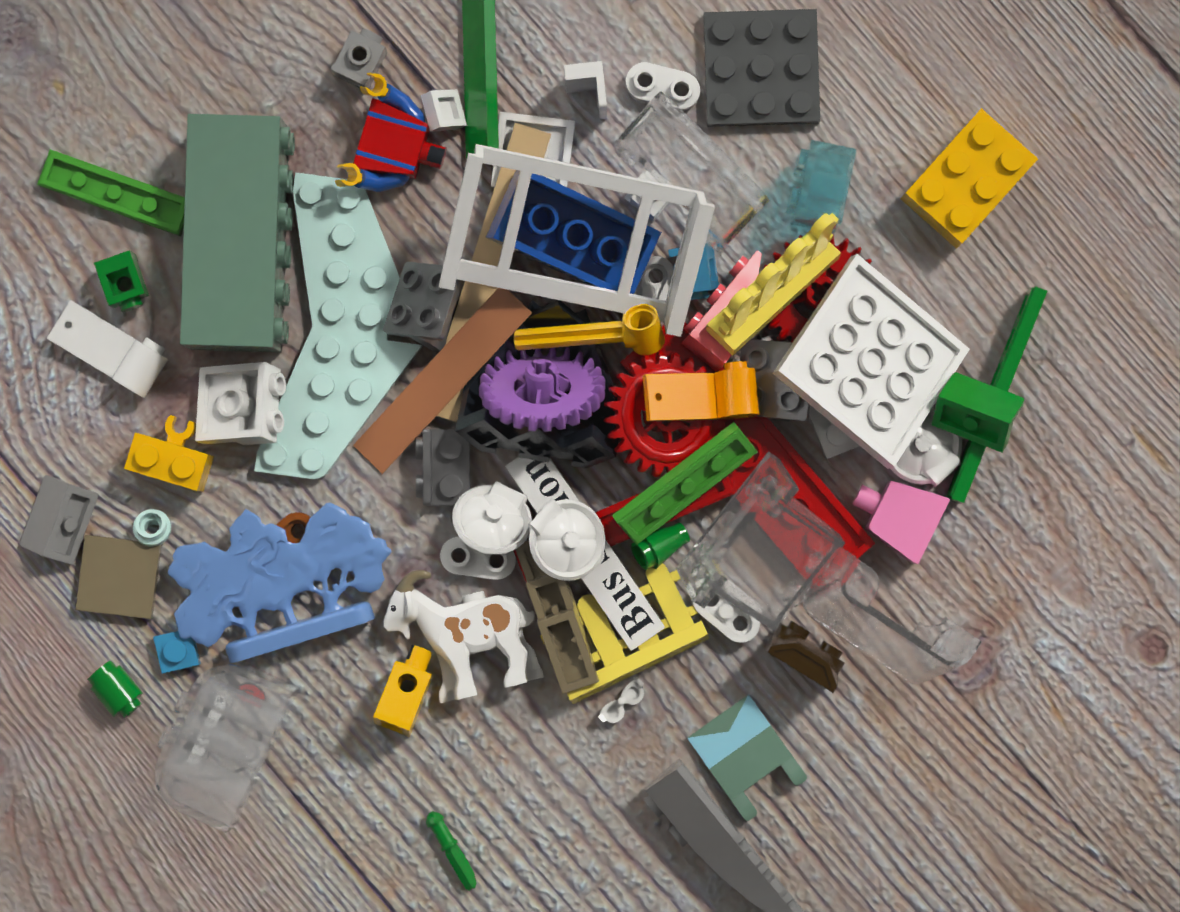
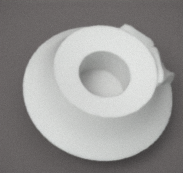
[890,406,962,487]
[452,481,532,554]
[528,498,605,581]

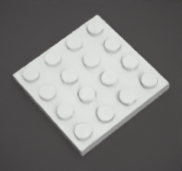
[772,254,970,469]

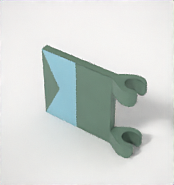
[687,694,807,821]

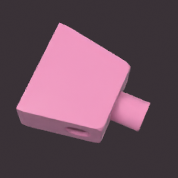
[852,481,950,564]

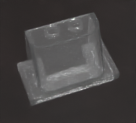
[676,451,845,631]

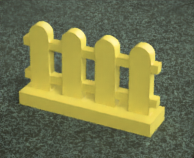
[705,213,841,356]
[540,563,709,704]

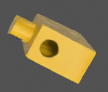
[373,645,433,737]

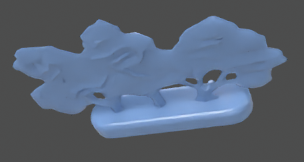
[168,502,392,663]

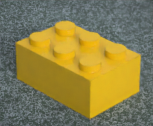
[900,108,1038,249]

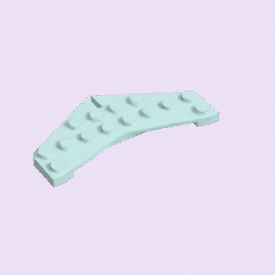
[254,172,423,479]

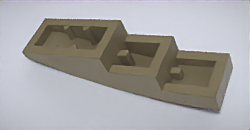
[516,539,599,694]

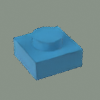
[153,631,201,674]

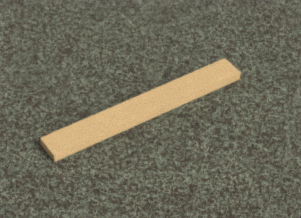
[437,122,552,422]

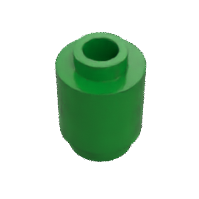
[87,660,143,718]

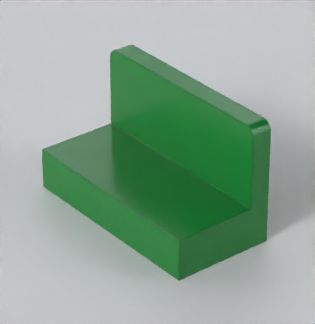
[931,372,1024,453]

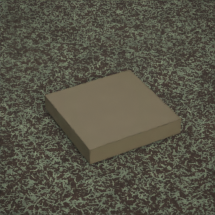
[75,535,162,619]

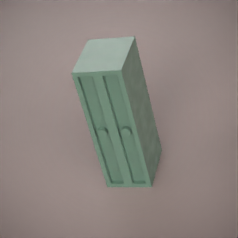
[180,114,295,353]

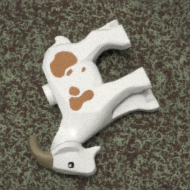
[383,570,544,703]

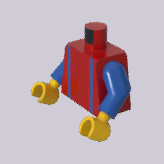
[335,72,447,192]

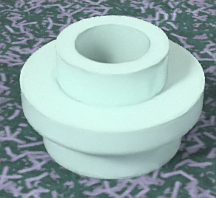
[133,509,171,547]

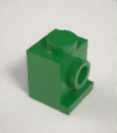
[94,250,149,312]

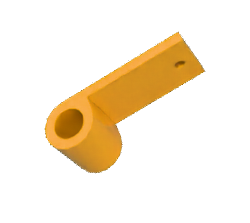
[643,361,759,421]

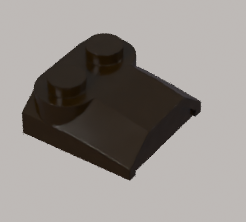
[764,620,845,693]

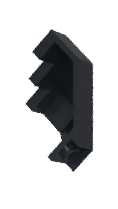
[455,300,619,468]

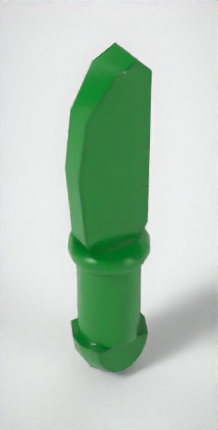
[426,811,477,891]

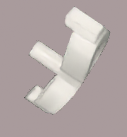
[598,679,644,723]

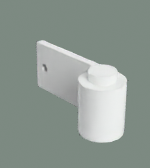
[47,300,168,398]

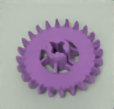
[479,347,605,432]

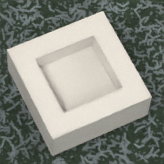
[421,89,467,132]

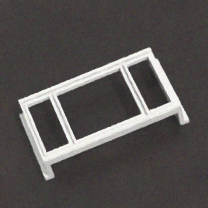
[439,144,715,337]

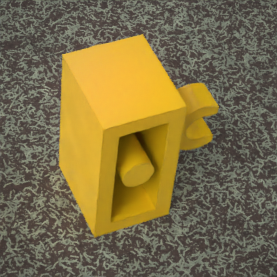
[124,415,214,492]

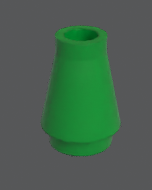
[631,522,690,570]

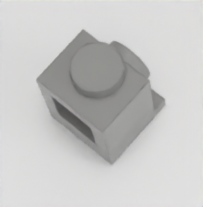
[331,28,387,89]

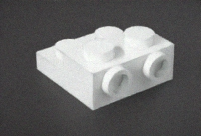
[195,362,286,445]

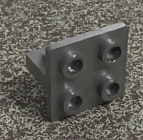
[383,262,465,352]
[740,339,810,422]

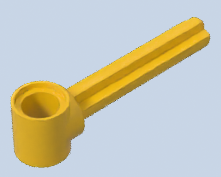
[514,304,665,355]

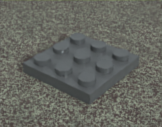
[703,9,820,127]

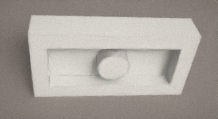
[564,61,607,119]

